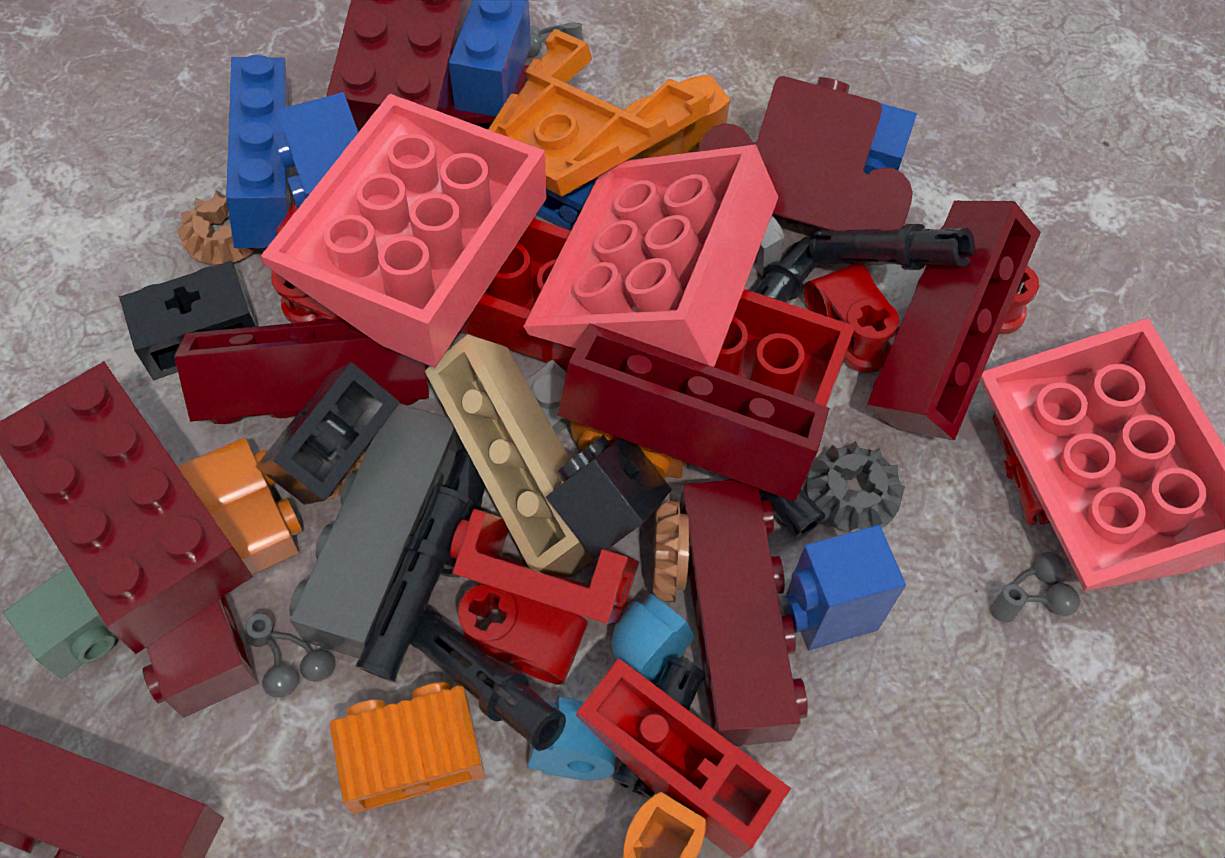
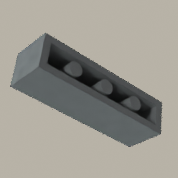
[289,404,463,659]

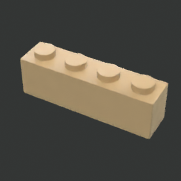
[425,334,618,576]

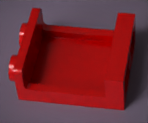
[450,509,640,624]

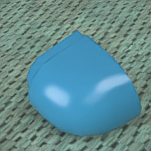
[611,594,695,685]
[527,695,615,780]

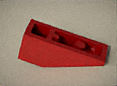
[576,658,791,858]

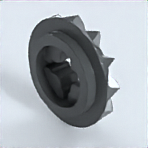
[807,441,905,533]

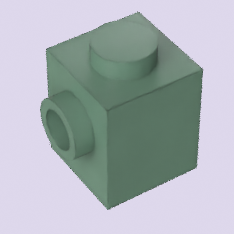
[3,566,118,679]

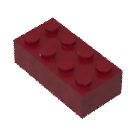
[326,0,472,133]
[0,361,253,654]

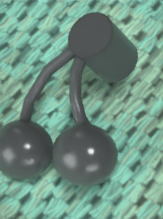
[527,22,583,57]
[991,552,1080,622]
[245,613,336,698]

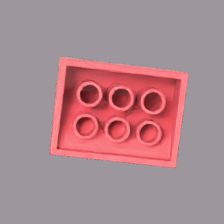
[261,94,546,368]
[523,144,778,367]
[980,318,1225,591]

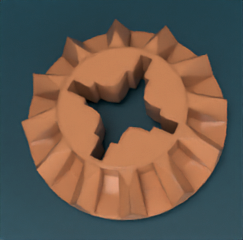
[177,190,257,265]
[652,501,689,602]

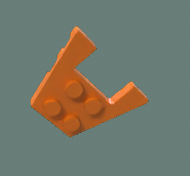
[488,29,710,197]

